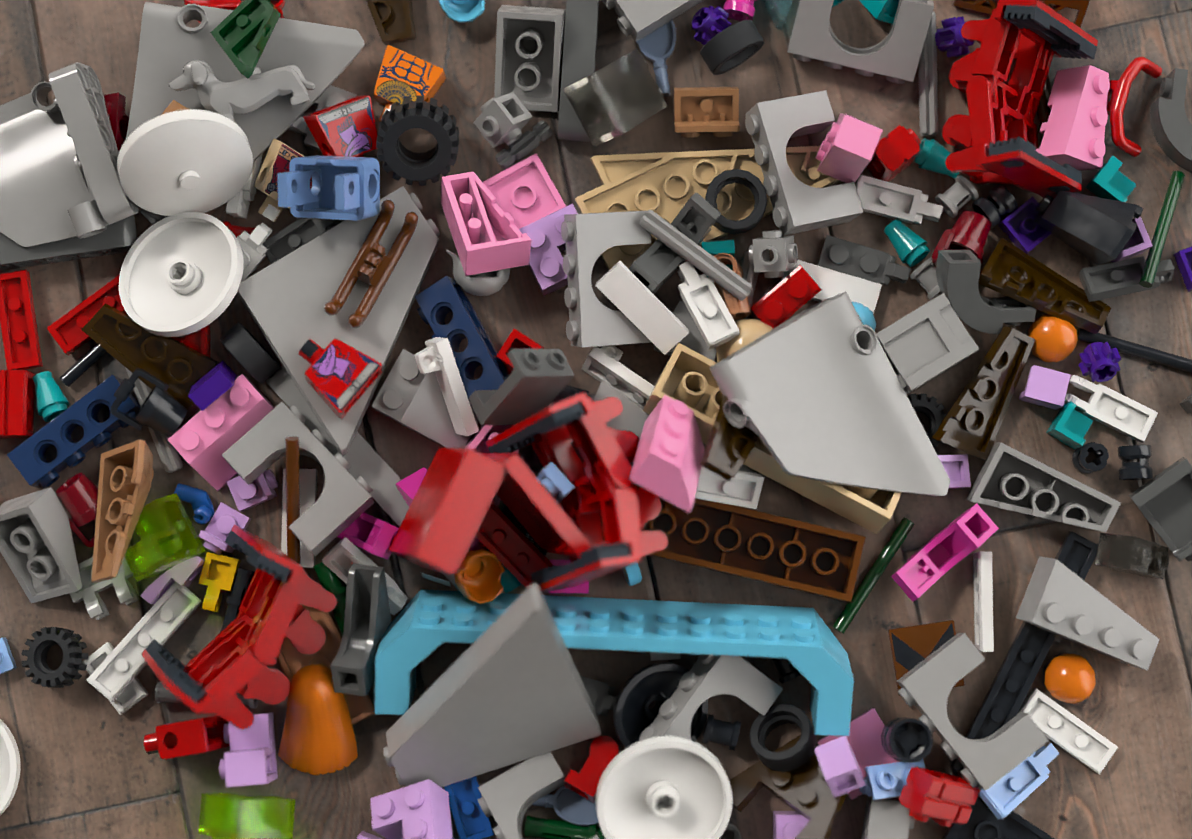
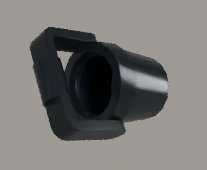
[110,368,188,437]

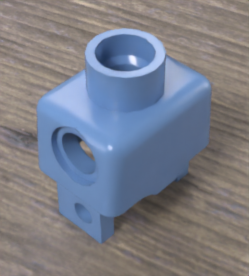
[278,155,380,221]

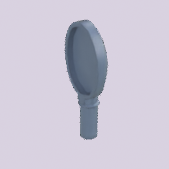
[636,19,676,97]
[532,786,599,826]

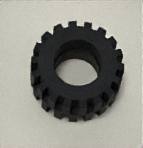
[376,95,459,186]

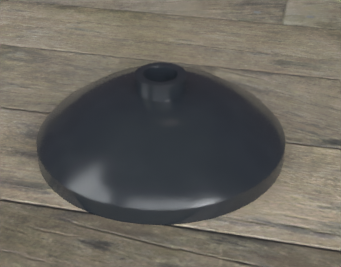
[613,662,708,748]

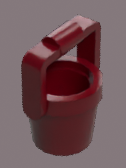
[932,211,992,267]
[56,473,98,547]

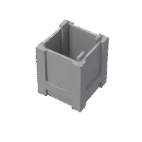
[876,293,979,395]

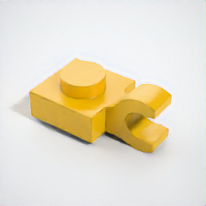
[198,552,241,613]

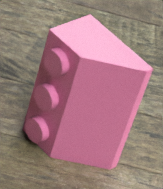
[167,374,275,491]
[630,395,705,513]

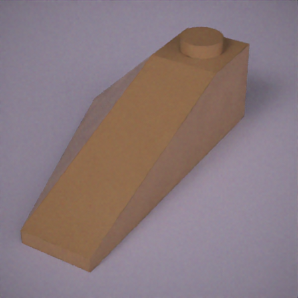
[91,440,154,583]

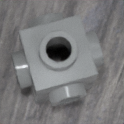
[473,92,532,148]
[749,230,798,278]

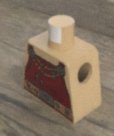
[254,138,312,222]

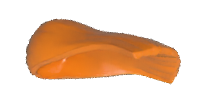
[278,664,358,775]

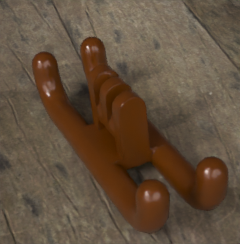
[324,200,418,328]

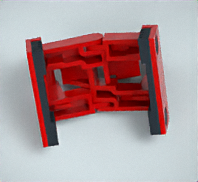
[942,0,1098,197]
[486,392,668,593]
[141,524,337,729]

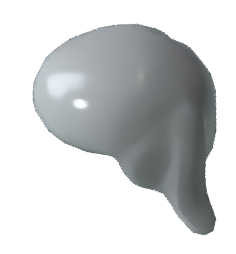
[446,250,510,296]

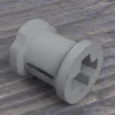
[935,175,979,218]
[909,257,940,300]

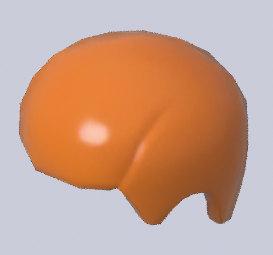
[1028,313,1078,363]
[454,549,505,604]
[1045,653,1096,704]

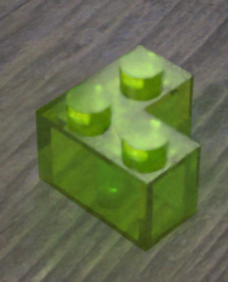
[124,493,205,582]
[198,793,296,839]

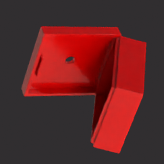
[388,448,592,574]

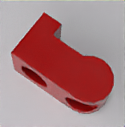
[564,736,619,803]

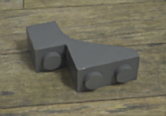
[331,564,391,696]

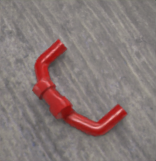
[1106,57,1162,157]

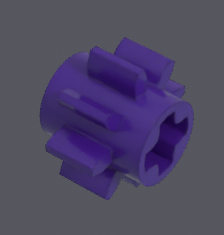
[692,5,731,45]
[935,16,975,58]
[1078,342,1122,382]

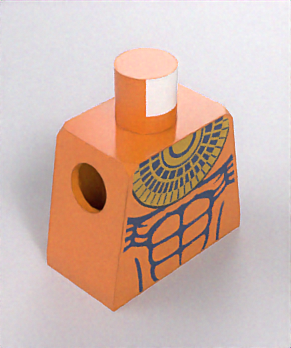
[374,45,446,122]

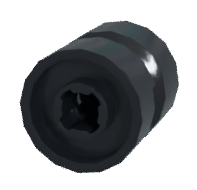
[881,717,933,762]

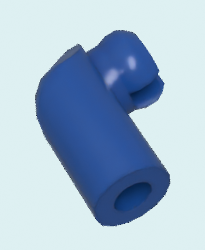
[174,483,215,524]

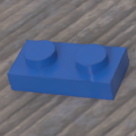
[444,776,494,839]

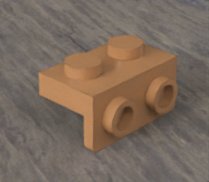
[674,87,740,137]

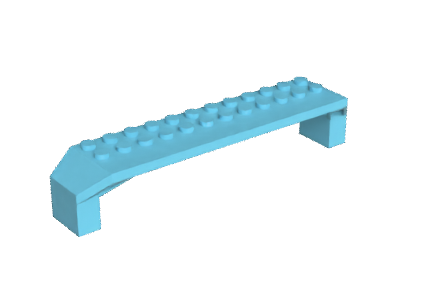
[375,589,854,736]

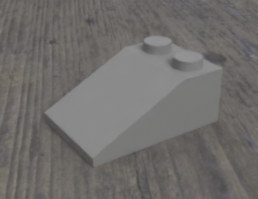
[494,5,566,112]
[371,349,480,448]
[0,487,82,604]

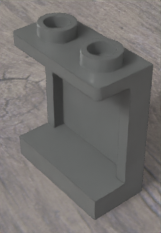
[468,349,575,425]
[1129,457,1192,562]

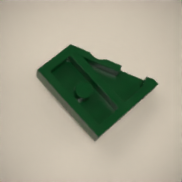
[210,0,281,79]

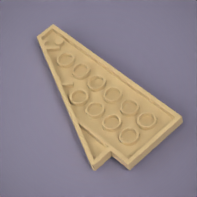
[575,146,840,270]

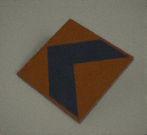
[888,620,965,696]

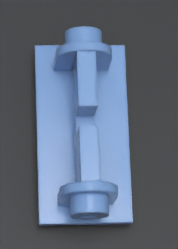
[859,759,926,800]

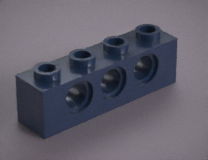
[415,275,510,407]
[7,375,140,488]

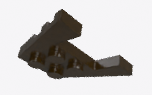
[729,734,848,839]

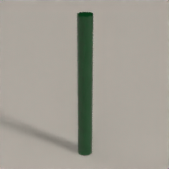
[1139,170,1185,288]
[833,517,915,634]

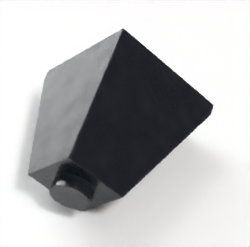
[1034,190,1143,265]

